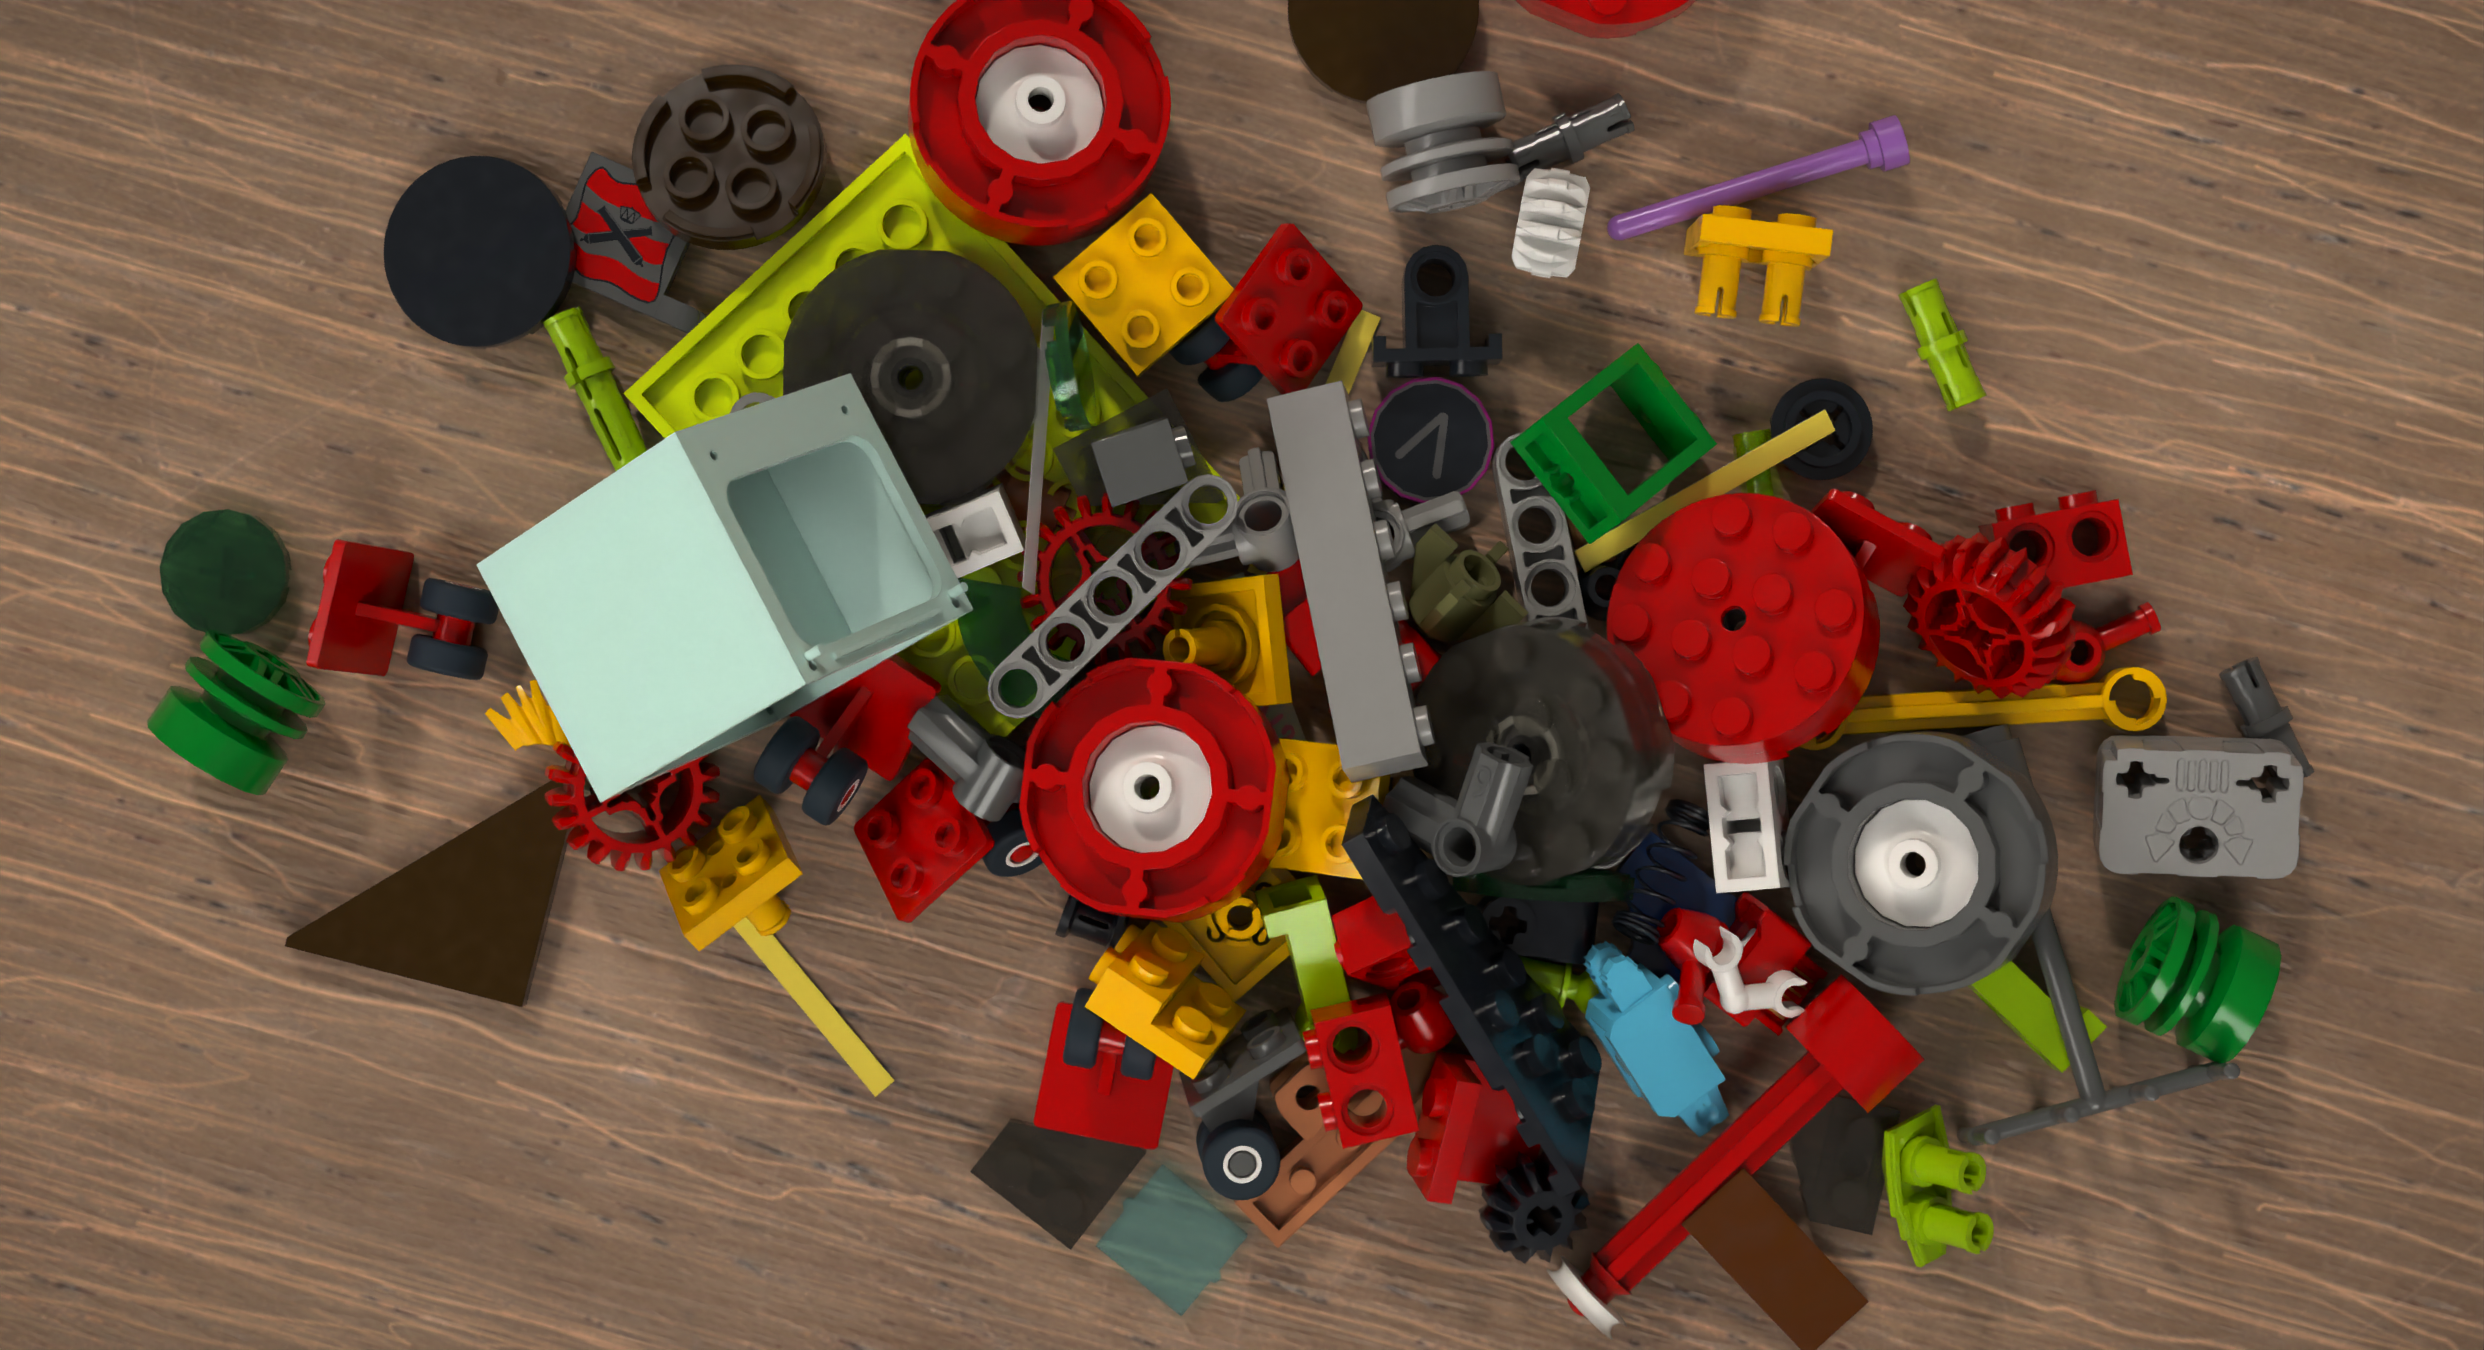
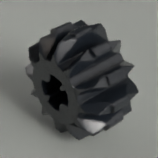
[1478,1151,1590,1264]

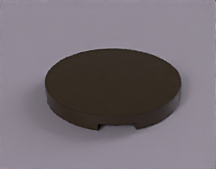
[1288,0,1479,104]
[632,64,827,250]

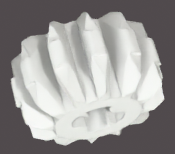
[1512,167,1590,278]

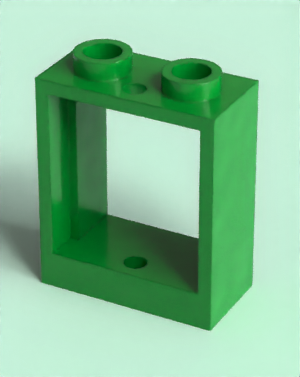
[1510,343,1717,544]

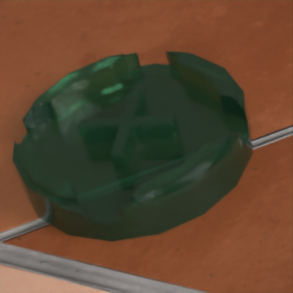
[1042,301,1097,432]
[159,509,291,635]

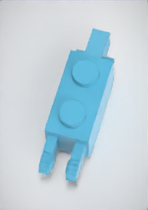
[1583,941,1729,1137]

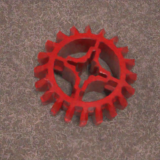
[1017,493,1192,667]
[1903,532,2079,699]
[545,741,720,871]

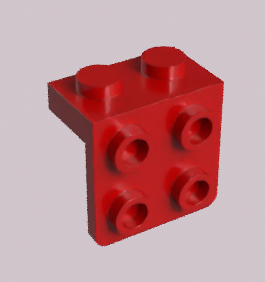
[1407,1051,1540,1204]

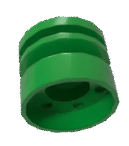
[147,630,326,795]
[2114,896,2282,1063]

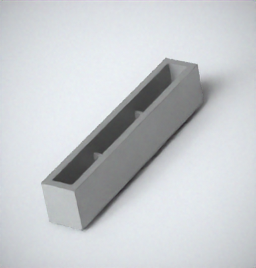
[1266,380,1435,783]

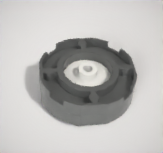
[1784,732,2058,996]

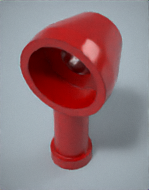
[2054,602,2161,684]
[1657,908,1729,1025]
[1344,982,1457,1054]

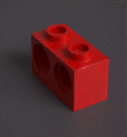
[1978,490,2133,588]
[1331,896,1441,991]
[1302,992,1420,1149]

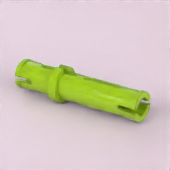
[543,306,647,471]

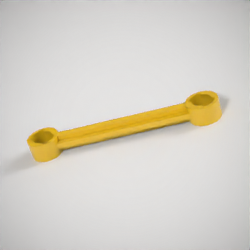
[1798,667,2167,750]

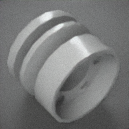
[1366,71,1521,214]

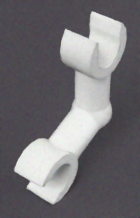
[1693,926,1807,1018]

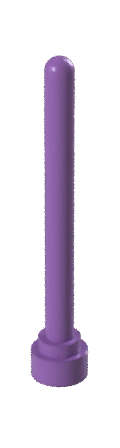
[1607,115,1910,241]

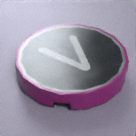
[1367,377,1494,504]

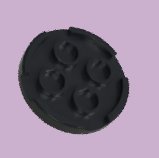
[384,156,577,349]

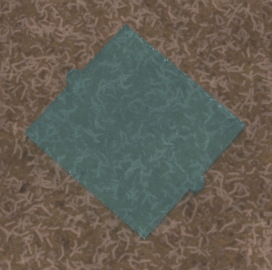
[1096,1163,1248,1316]

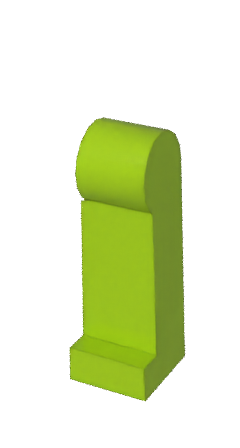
[1254,875,1358,1053]
[1968,961,2107,1073]

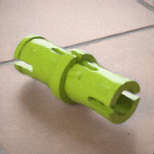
[1898,278,1987,412]

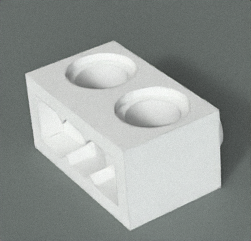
[925,483,1026,579]
[1704,759,1790,894]

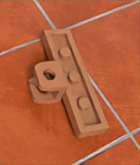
[1234,1047,1445,1248]

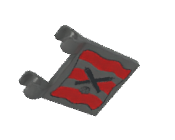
[565,152,707,334]

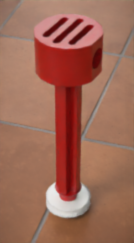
[1546,974,1925,1339]

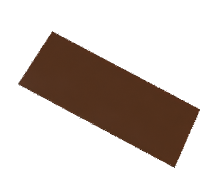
[1681,1168,1869,1350]

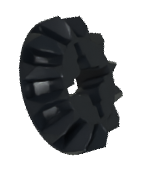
[1770,378,1873,480]

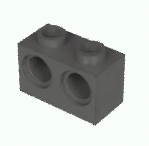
[1091,417,1196,507]

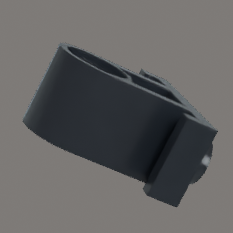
[1371,244,1503,378]

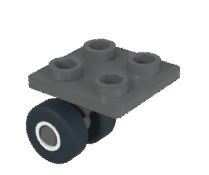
[1179,1007,1307,1200]

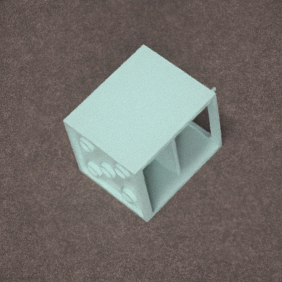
[476,373,974,803]

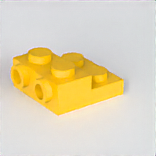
[1085,921,1246,1080]

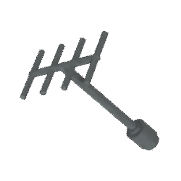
[1957,724,2240,1146]

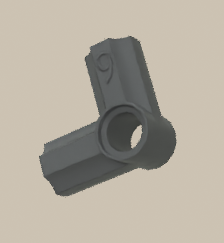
[907,694,1027,821]
[1383,742,1534,877]

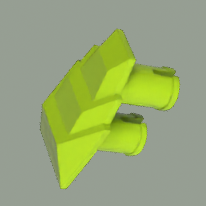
[1881,1104,1994,1267]

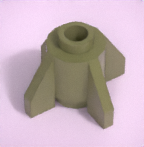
[1409,523,1529,642]

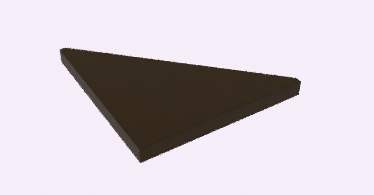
[285,780,572,1007]

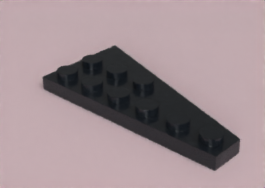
[1341,794,1602,1198]

